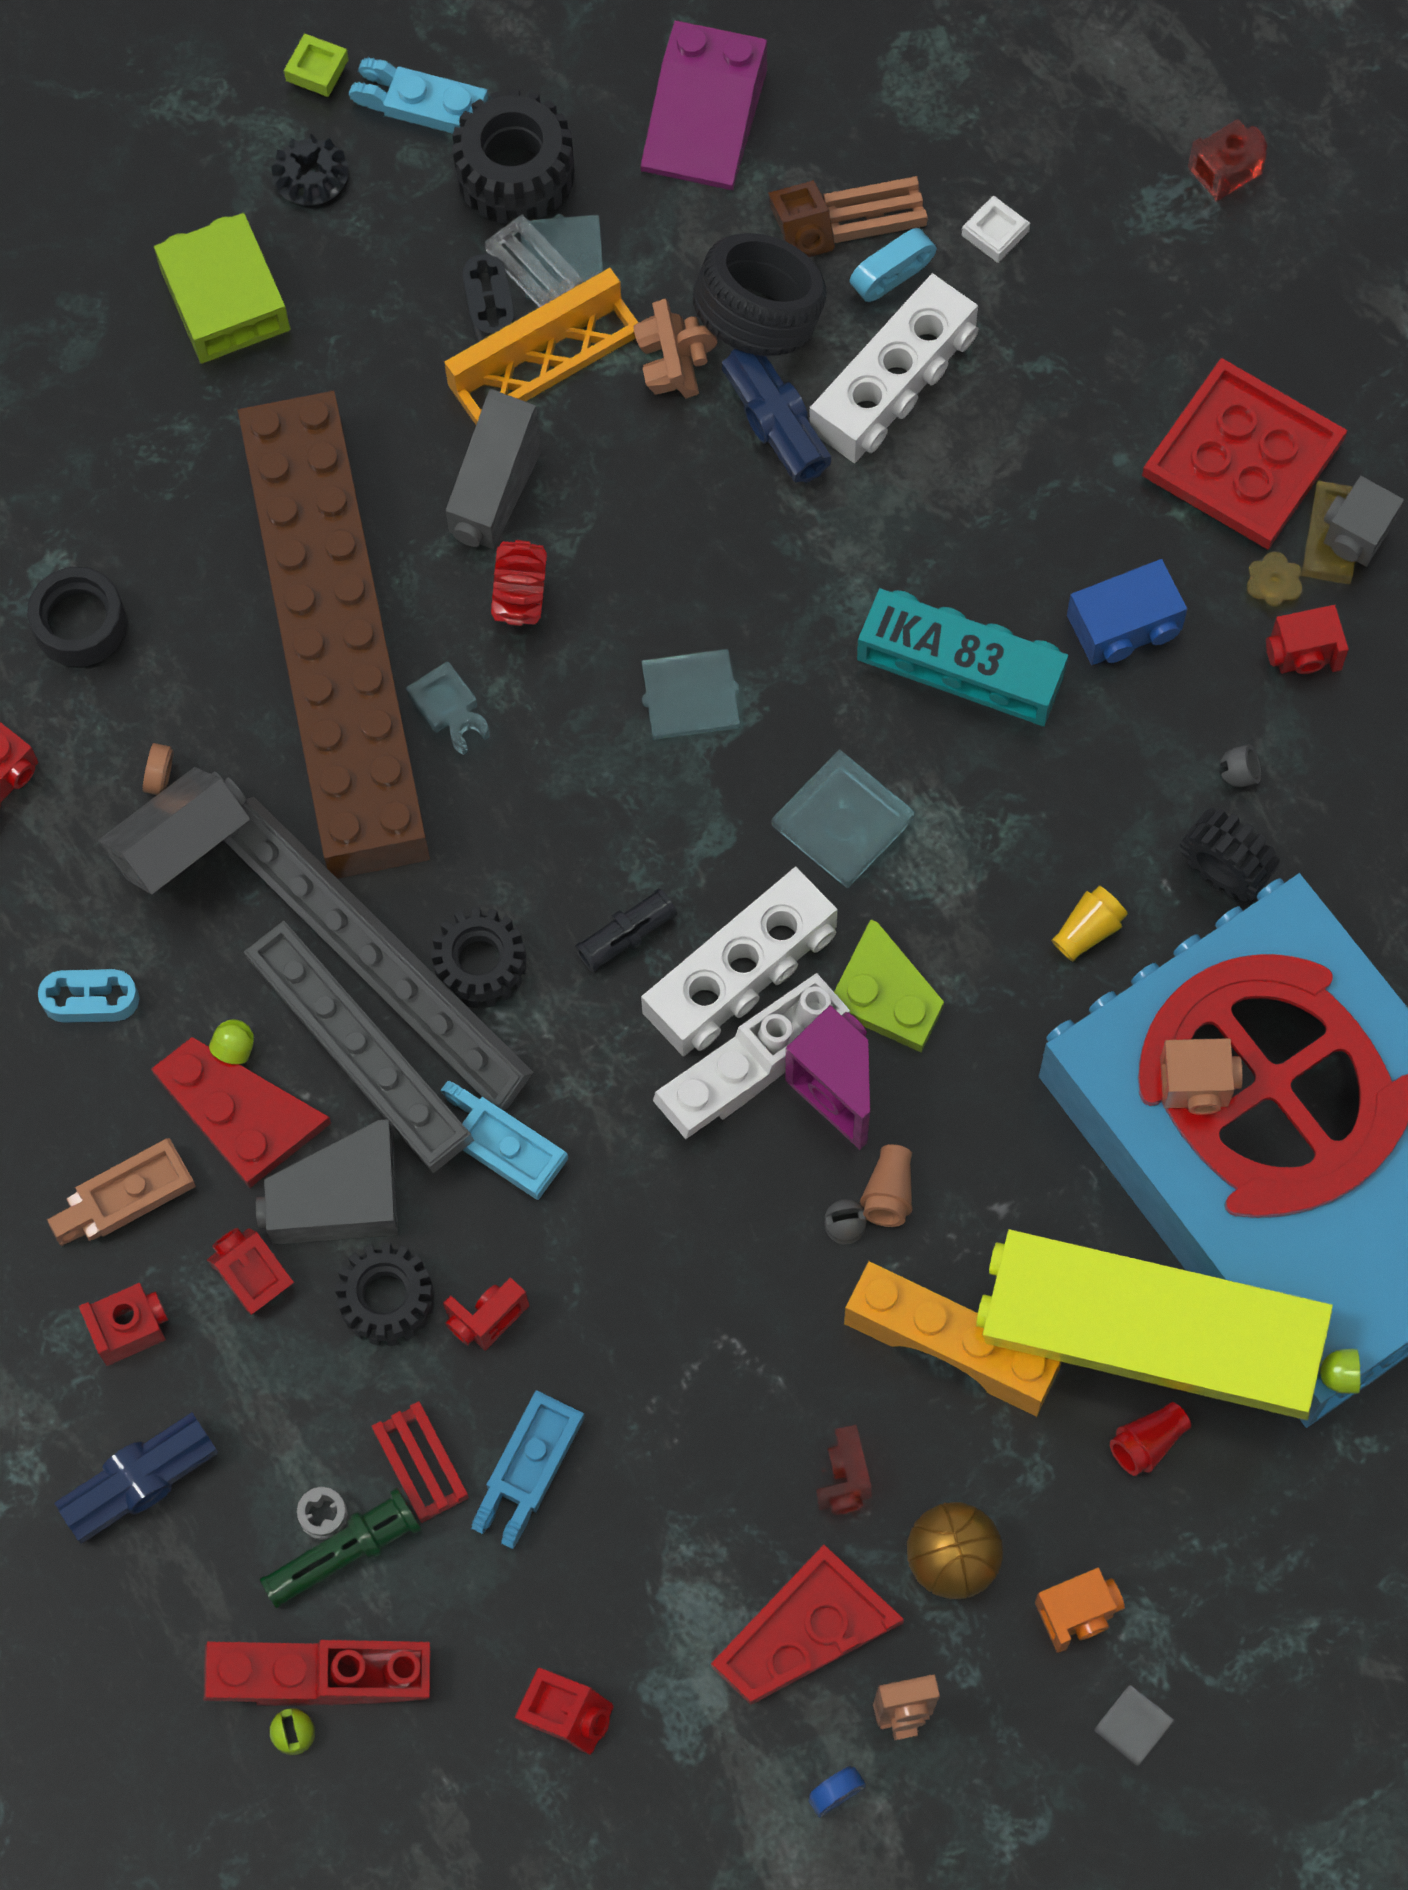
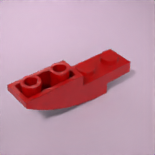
[204,1640,430,1706]

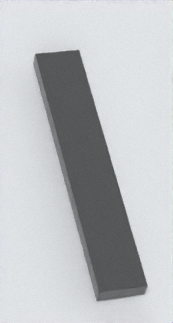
[244,920,474,1173]

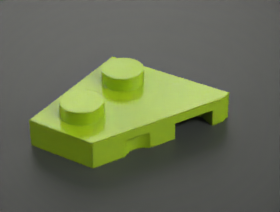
[834,920,944,1052]

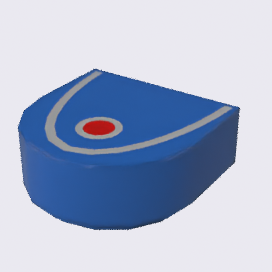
[809,1766,866,1818]

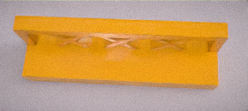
[444,268,639,424]

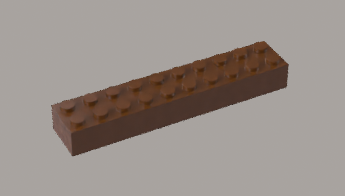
[237,391,430,879]

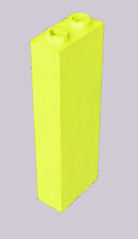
[976,1229,1333,1420]

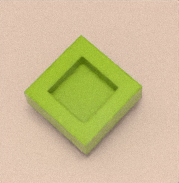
[284,33,349,97]

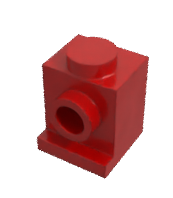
[1266,605,1349,674]
[79,1283,168,1366]

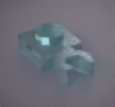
[406,661,490,755]

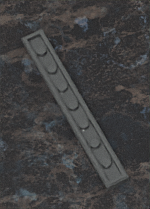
[224,797,533,1110]

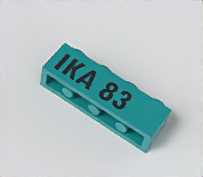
[857,588,1069,727]

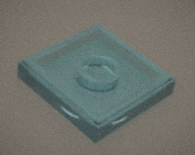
[772,749,915,889]

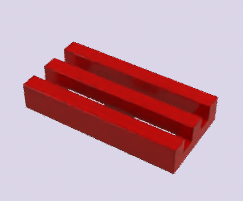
[371,1401,469,1523]

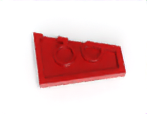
[151,1037,331,1188]
[711,1545,904,1705]

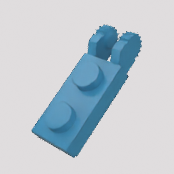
[471,1390,585,1549]

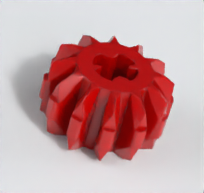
[491,540,547,626]

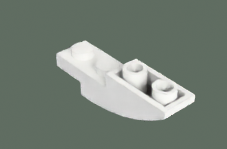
[653,973,850,1139]

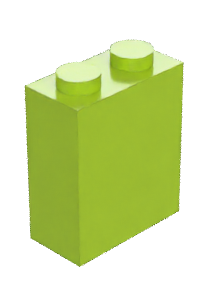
[154,213,291,364]

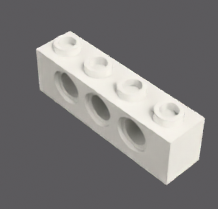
[809,273,979,464]
[641,867,838,1057]

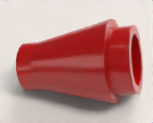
[1110,1402,1191,1476]

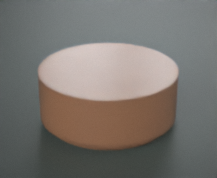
[143,743,174,795]

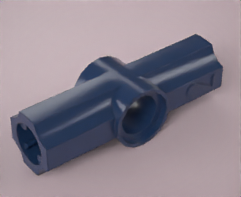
[722,349,831,483]
[54,1412,219,1544]

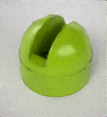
[209,1019,254,1064]
[1320,1349,1360,1393]
[269,1708,315,1755]

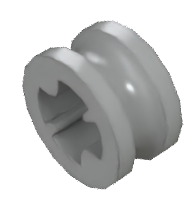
[297,1487,348,1540]

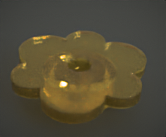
[1247,552,1302,606]

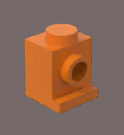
[1035,1567,1125,1653]

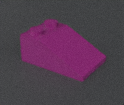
[641,20,767,190]

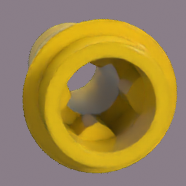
[1051,886,1128,962]

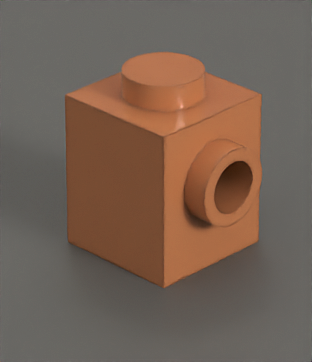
[1160,1038,1242,1114]

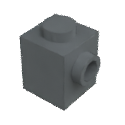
[1323,475,1405,567]

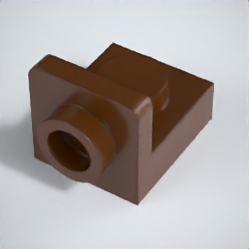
[768,180,835,257]

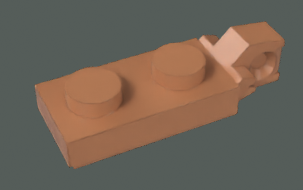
[47,1138,196,1246]
[873,1675,940,1740]

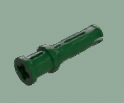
[260,1488,422,1608]

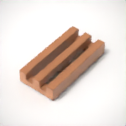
[823,176,927,243]

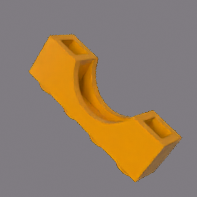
[844,1261,1061,1417]

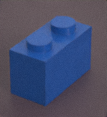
[1067,559,1187,665]

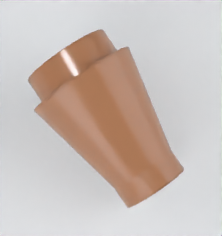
[860,1144,912,1227]

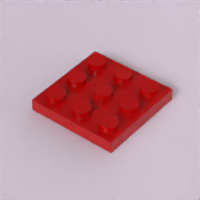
[1142,358,1348,550]

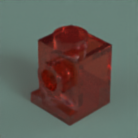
[1188,119,1267,201]

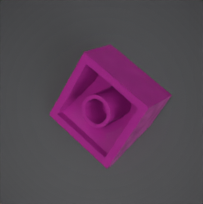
[785,1005,870,1150]

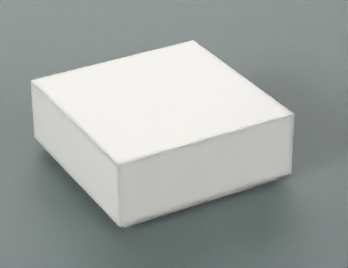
[962,195,1030,263]

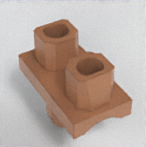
[633,298,718,398]

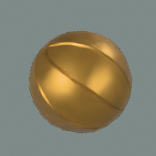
[907,1502,1003,1599]

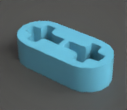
[849,228,936,302]
[38,969,140,1023]

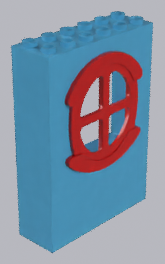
[1039,873,1408,1428]

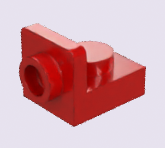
[207,1228,294,1315]
[443,1277,530,1351]
[514,1667,613,1754]

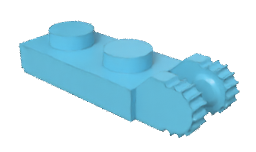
[349,57,488,133]
[441,1081,568,1200]

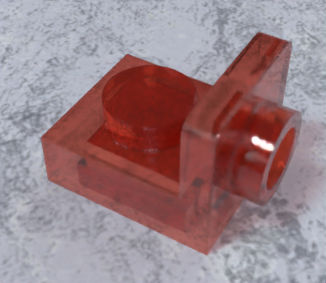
[816,1425,872,1515]

